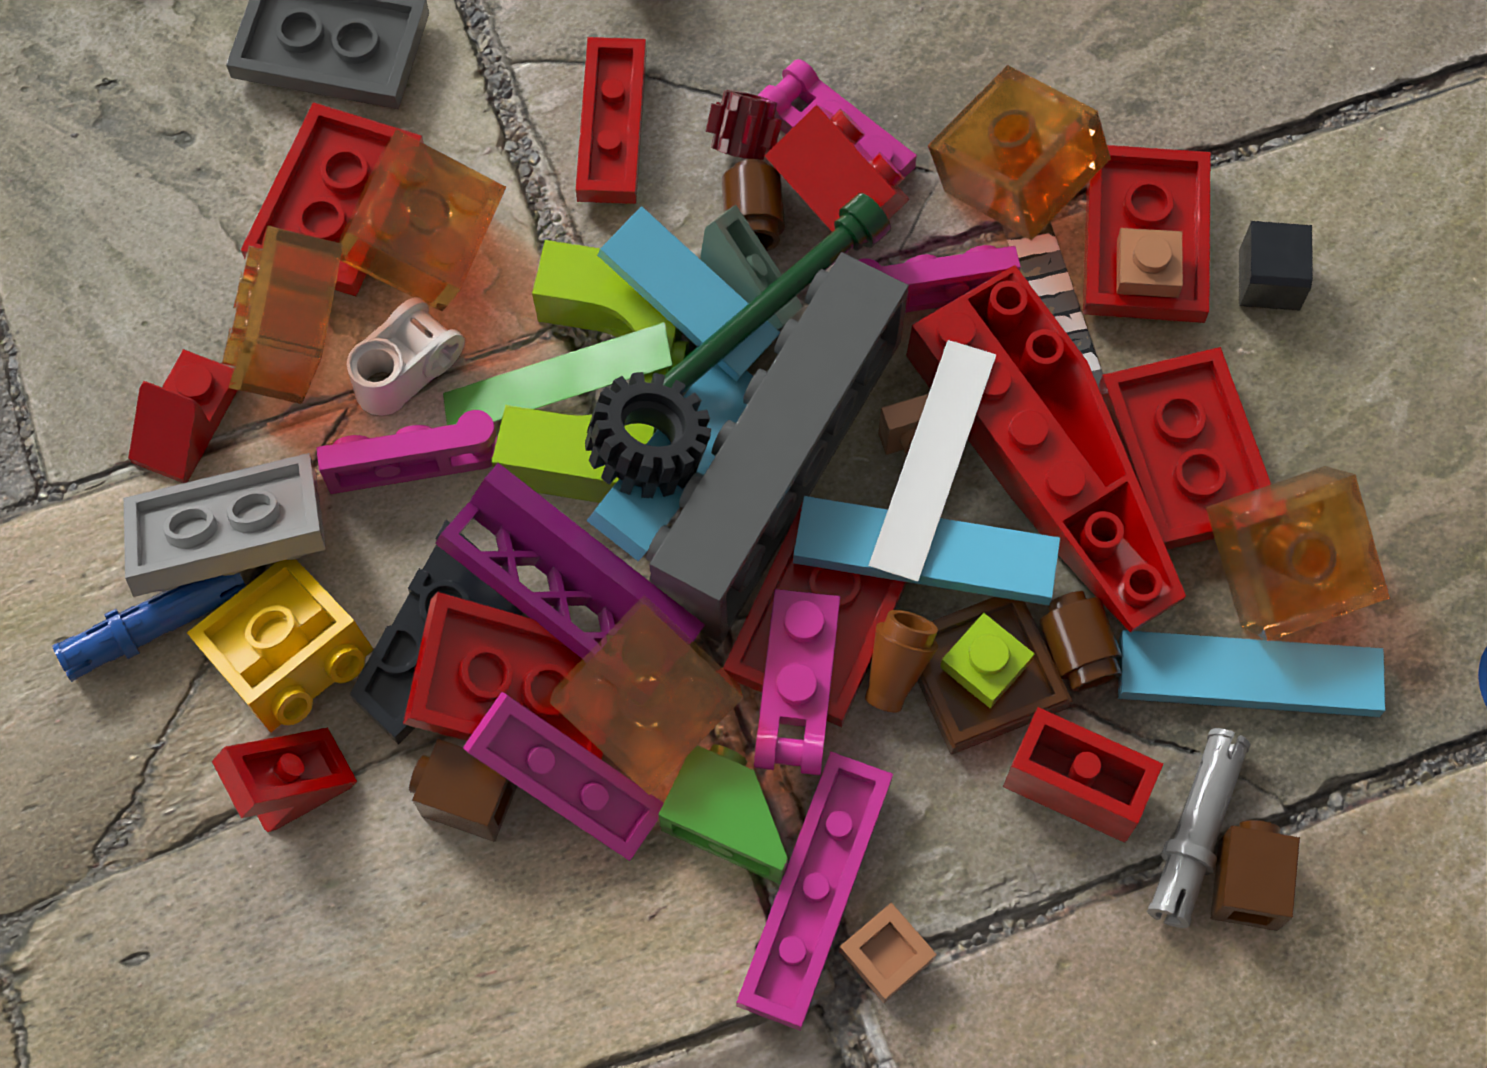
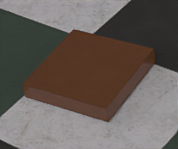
[917,597,1072,755]

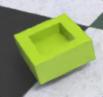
[940,613,1034,709]

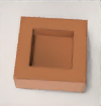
[1117,228,1183,298]
[878,394,929,455]
[839,902,937,1003]

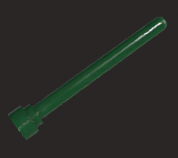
[663,193,891,393]

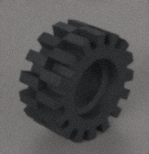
[585,372,711,498]

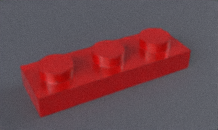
[575,37,647,204]

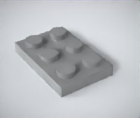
[123,453,326,597]

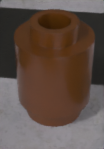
[721,159,785,251]
[1039,591,1122,692]

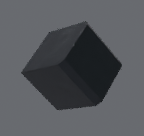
[1239,221,1313,311]

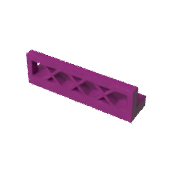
[435,463,705,705]

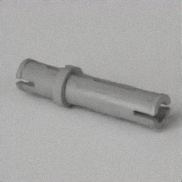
[1147,728,1251,928]

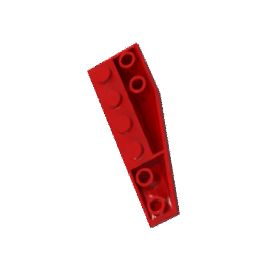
[906,265,1186,633]

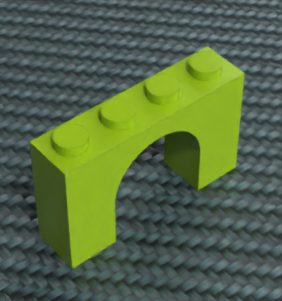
[492,240,689,503]

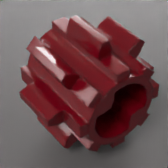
[705,89,783,160]

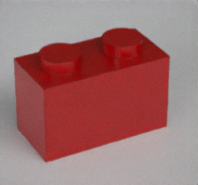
[765,104,910,232]
[1003,707,1164,843]

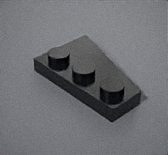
[350,519,530,745]

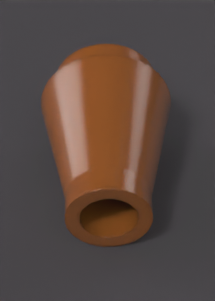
[865,610,939,713]

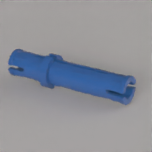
[52,573,246,682]

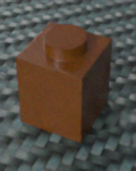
[409,739,517,842]
[1210,820,1300,931]

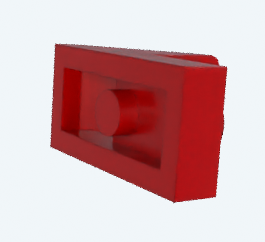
[128,349,243,483]
[212,727,357,832]

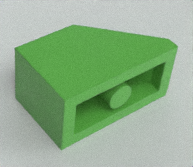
[658,743,788,884]

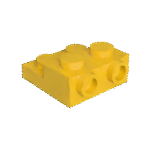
[187,559,374,733]

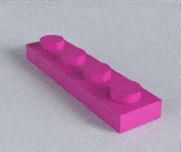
[736,752,893,1031]

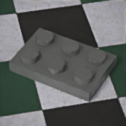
[226,0,429,110]

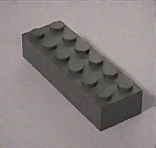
[646,252,909,644]

